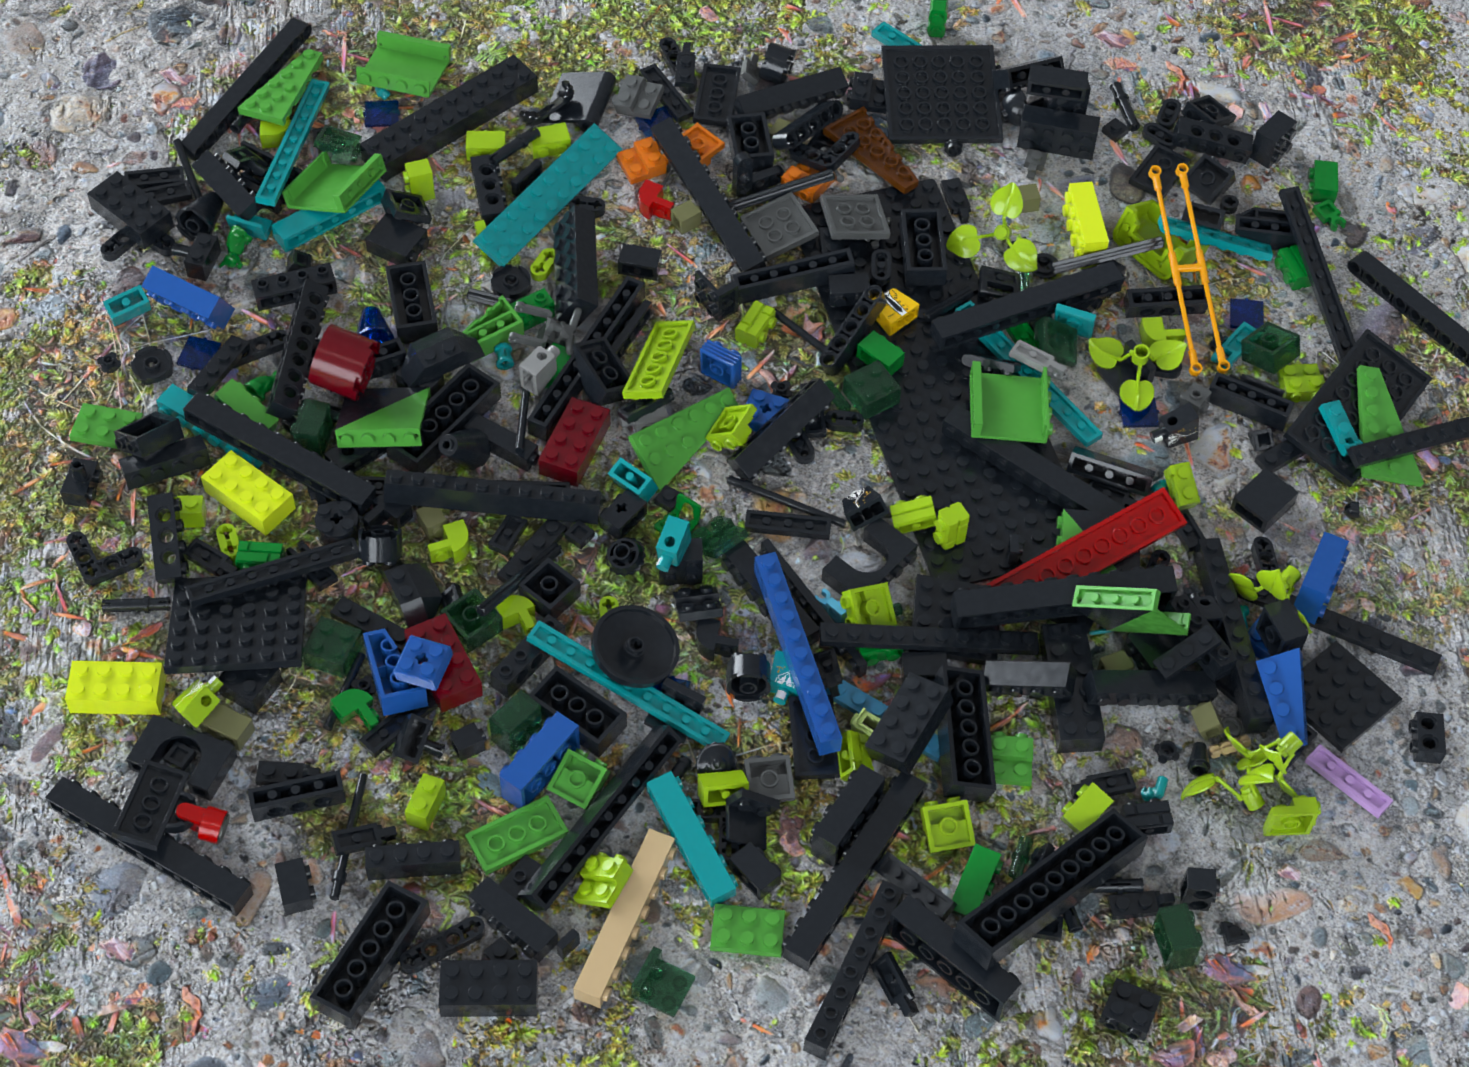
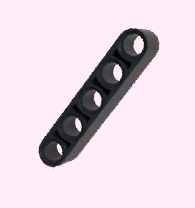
[772,100,843,150]
[819,285,887,376]

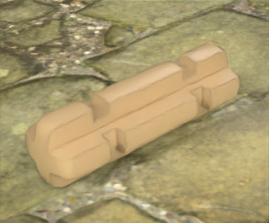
[1208,734,1251,759]

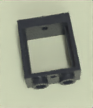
[113,411,184,458]

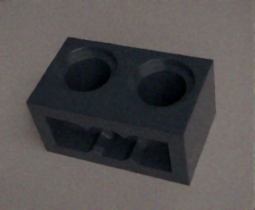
[1408,712,1446,764]
[1180,867,1220,911]

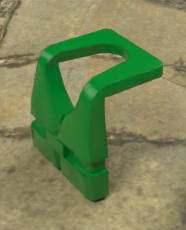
[654,493,702,533]

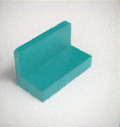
[226,214,274,241]

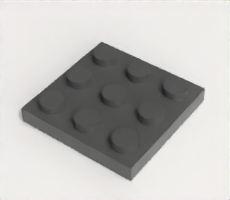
[740,191,820,261]
[820,194,891,240]

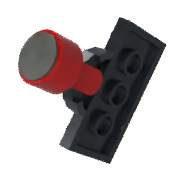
[111,759,230,851]

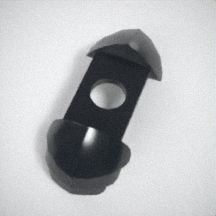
[519,80,575,126]

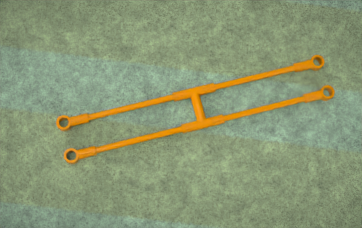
[1148,163,1230,376]

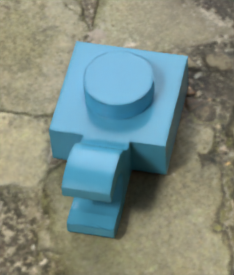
[815,588,847,623]

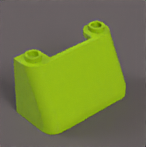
[1113,199,1210,280]

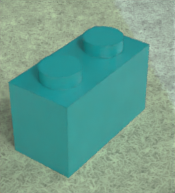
[103,285,152,327]
[607,457,659,503]

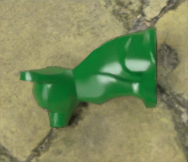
[219,225,253,269]
[244,370,277,402]

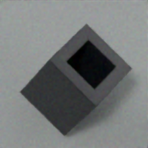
[449,722,487,762]

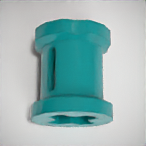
[494,343,514,370]

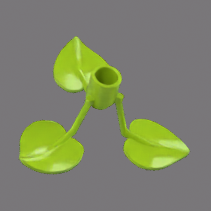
[946,182,1038,272]
[1088,337,1187,412]
[1229,565,1313,634]
[1224,726,1303,798]
[1181,749,1275,811]

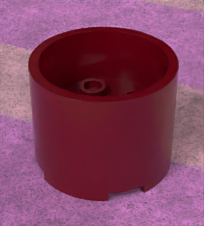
[308,324,380,401]

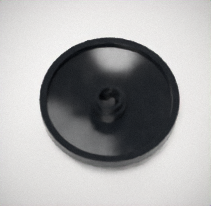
[591,605,680,688]

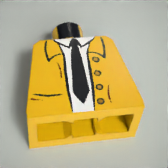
[873,289,919,336]

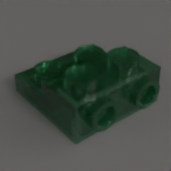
[313,125,362,165]
[1034,316,1077,367]
[691,516,749,559]

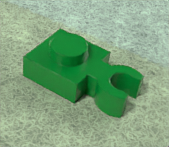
[1312,199,1346,232]

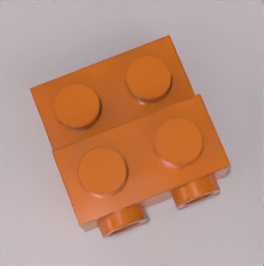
[682,123,725,166]
[616,137,668,185]
[781,163,835,204]

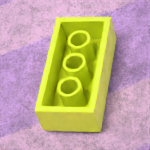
[1062,181,1109,269]
[201,450,296,536]
[65,661,167,715]

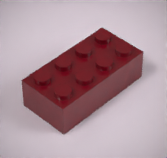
[538,397,611,487]
[404,613,483,713]

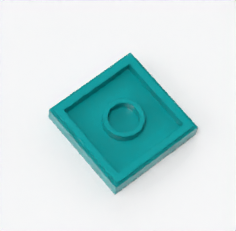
[1053,303,1097,339]

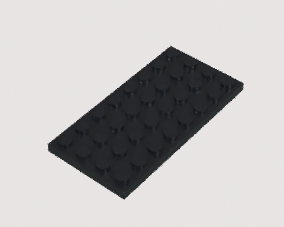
[1283,328,1433,488]

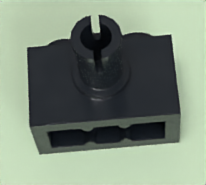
[172,232,221,281]
[60,458,103,508]
[390,713,445,766]

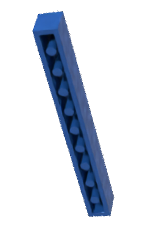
[754,552,842,756]

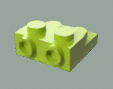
[1276,363,1325,403]
[705,404,757,451]
[840,582,897,626]
[1263,795,1321,836]
[919,797,976,854]
[573,852,634,908]

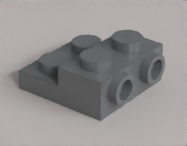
[612,74,665,119]
[743,753,795,802]

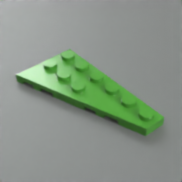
[237,49,324,126]
[1357,365,1424,487]
[628,387,738,493]

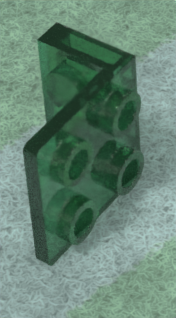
[631,946,695,1017]

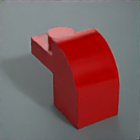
[639,179,674,221]

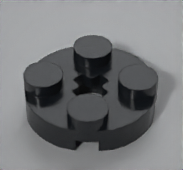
[491,264,531,299]
[130,346,174,385]

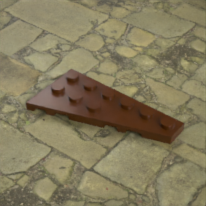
[823,106,919,194]

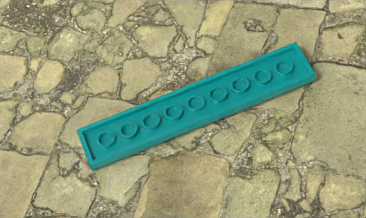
[473,123,623,266]

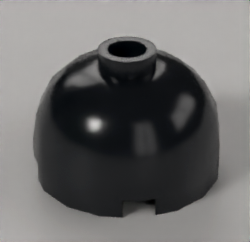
[1000,87,1028,126]

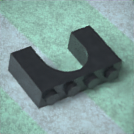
[821,518,918,596]
[126,715,238,801]

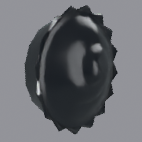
[605,537,646,577]
[695,742,738,775]

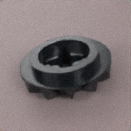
[1032,253,1058,280]

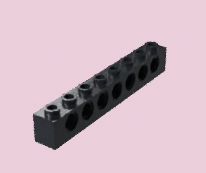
[266,278,330,422]
[803,880,904,1061]

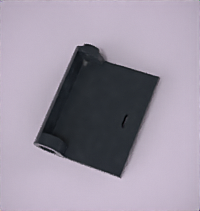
[542,71,617,132]

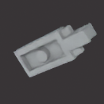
[1009,339,1067,380]

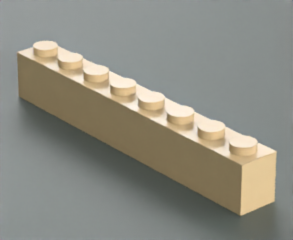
[573,828,678,1008]

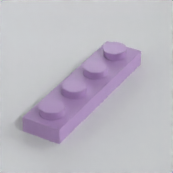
[1305,744,1394,819]

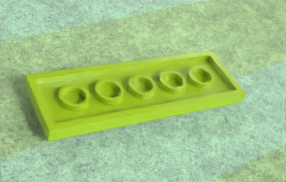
[622,320,696,400]

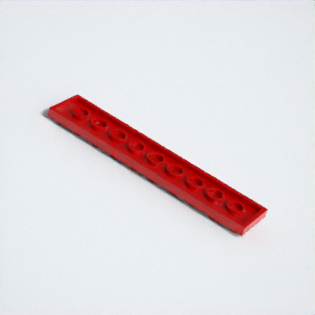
[986,487,1187,627]

